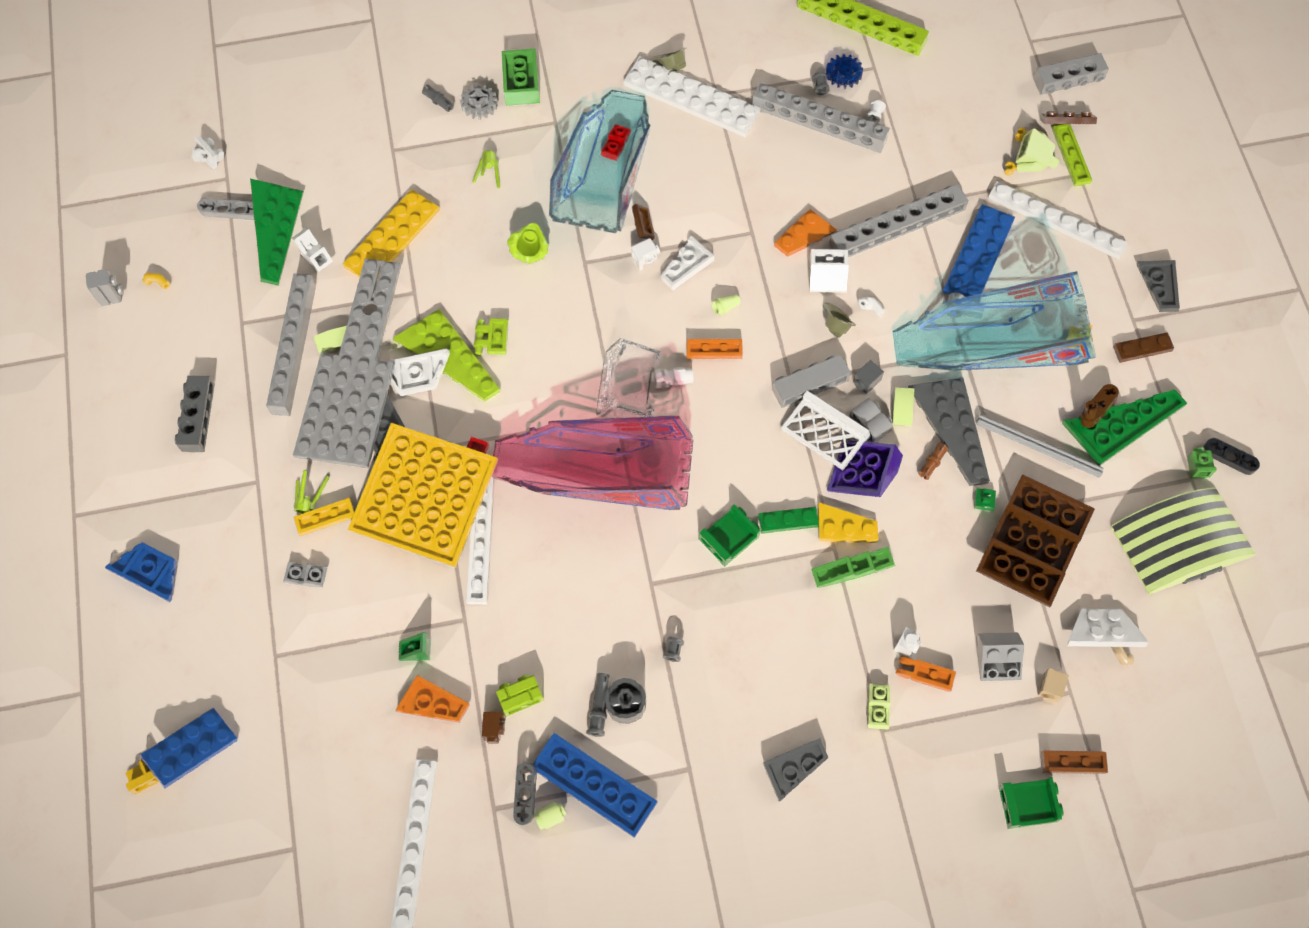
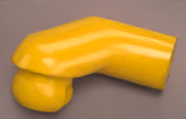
[142,272,170,289]

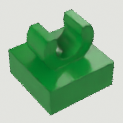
[974,488,996,511]

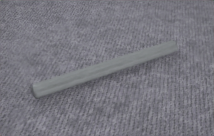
[976,415,1104,478]

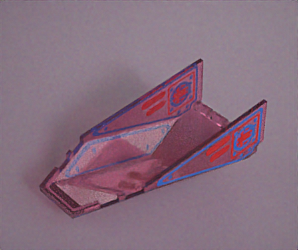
[492,416,694,510]

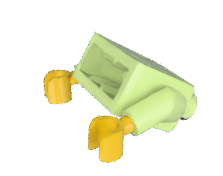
[1005,127,1059,176]

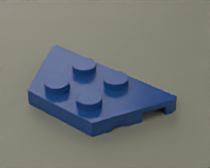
[105,542,177,602]

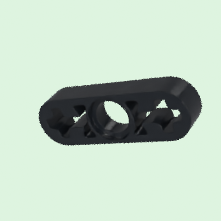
[1203,438,1260,475]

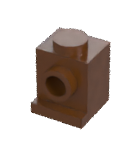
[482,712,506,744]

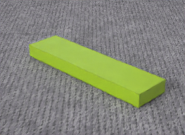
[1052,124,1092,187]

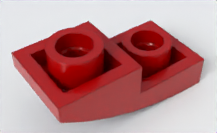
[601,124,631,161]

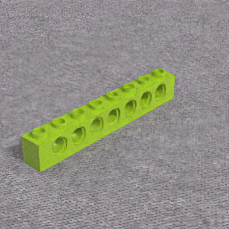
[797,0,929,56]

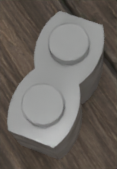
[849,398,893,443]

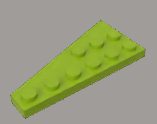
[393,309,500,402]

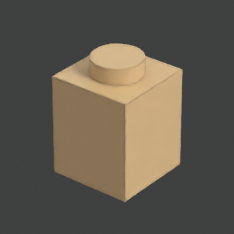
[1038,668,1069,703]

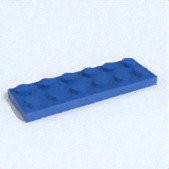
[943,204,1015,301]
[533,733,658,838]

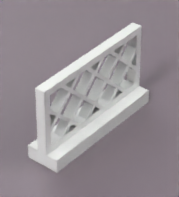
[781,391,870,470]

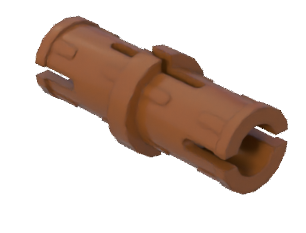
[918,443,948,480]

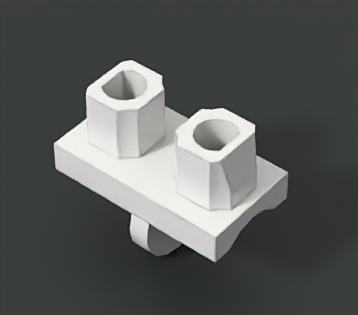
[191,136,224,169]

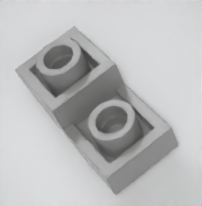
[283,562,327,587]

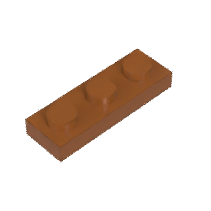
[1042,750,1108,774]

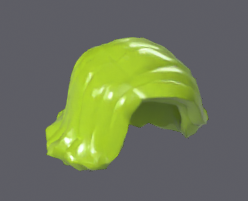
[507,223,549,264]

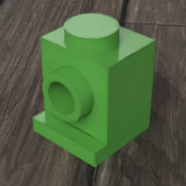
[1187,447,1217,479]

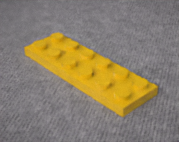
[343,189,440,278]

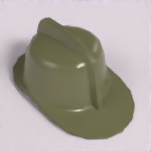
[648,47,687,71]
[823,302,856,338]

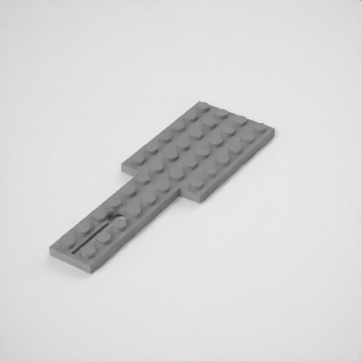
[293,259,401,468]

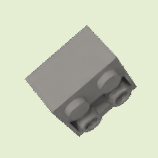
[977,632,1024,681]

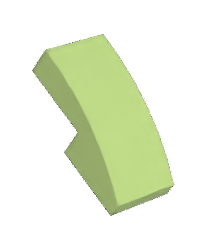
[313,326,346,354]
[893,387,915,426]
[868,684,890,729]

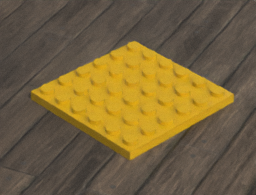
[348,423,498,568]

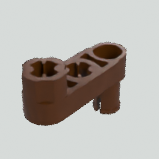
[1080,384,1119,428]

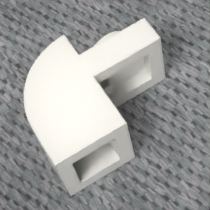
[292,228,333,272]

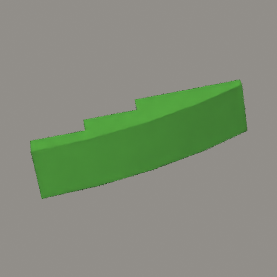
[811,546,896,588]

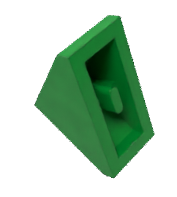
[398,632,431,661]

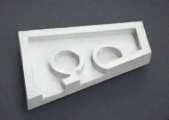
[661,236,714,290]

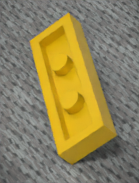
[294,498,355,537]

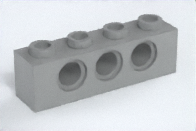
[1033,53,1109,95]

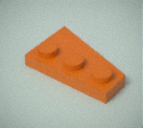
[774,209,837,257]
[396,675,470,723]

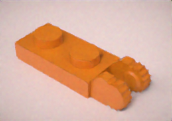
[896,657,956,692]

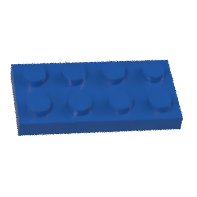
[140,708,237,789]

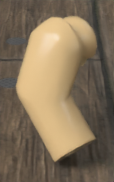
[1111,647,1134,666]

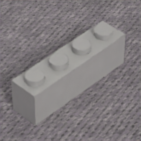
[772,354,851,408]

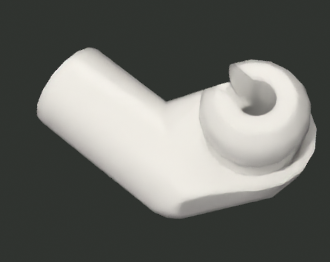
[858,297,885,316]

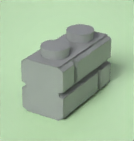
[85,269,124,306]

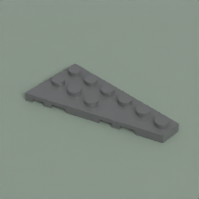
[908,378,990,486]

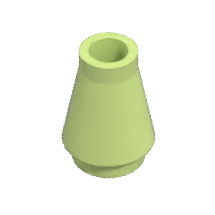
[712,294,740,315]

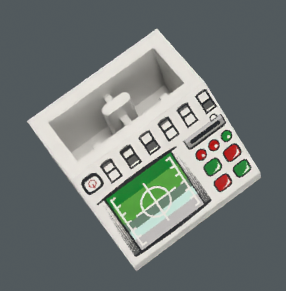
[809,249,848,293]

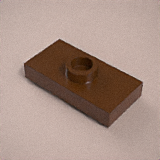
[632,204,655,240]

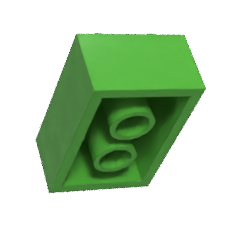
[501,48,540,106]

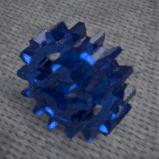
[826,54,863,89]

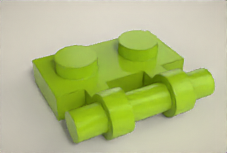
[474,318,509,355]

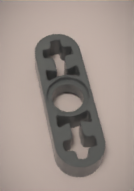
[513,762,537,825]

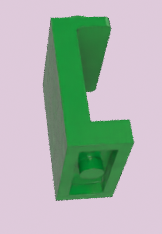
[699,504,760,567]
[998,777,1064,829]

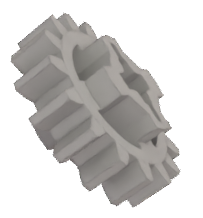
[460,84,498,120]

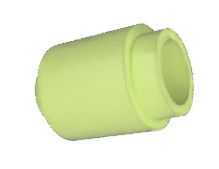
[533,801,566,830]

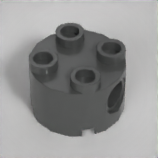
[605,678,646,724]

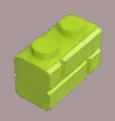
[496,674,544,717]

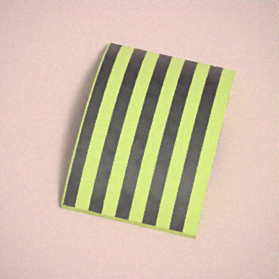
[1111,488,1256,595]

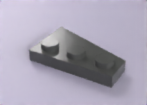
[1137,260,1180,312]
[763,738,828,802]

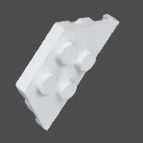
[386,349,450,396]
[1067,608,1148,647]

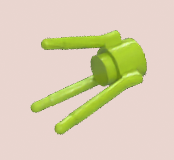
[472,150,500,189]
[293,470,330,514]

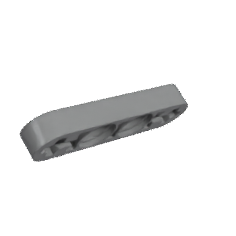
[197,198,254,220]

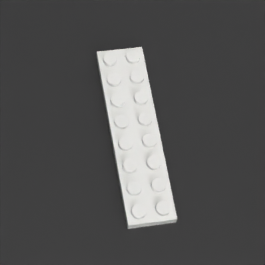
[624,56,761,137]

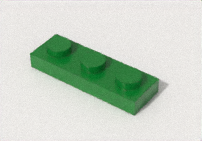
[758,507,819,534]

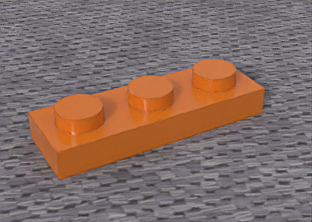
[687,339,743,359]

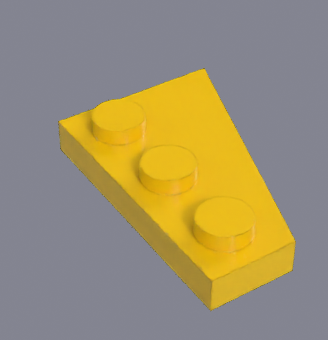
[818,503,878,542]

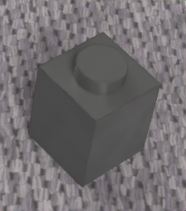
[853,360,884,394]

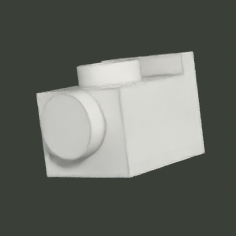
[631,238,660,270]
[894,627,921,659]

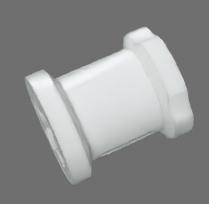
[865,100,886,123]

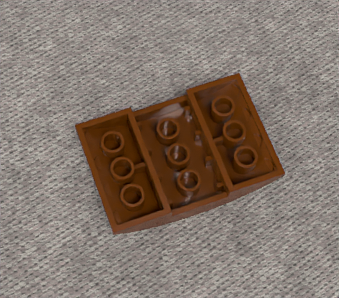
[976,474,1095,608]

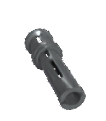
[586,673,610,737]

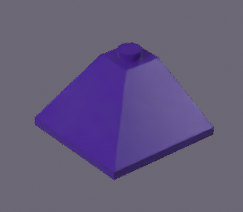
[827,440,903,497]

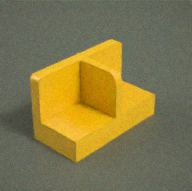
[126,759,159,795]

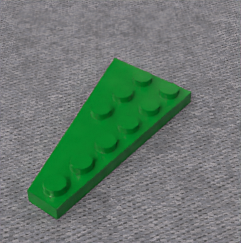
[250,178,303,286]
[1062,389,1187,466]

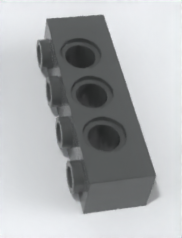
[175,376,215,452]

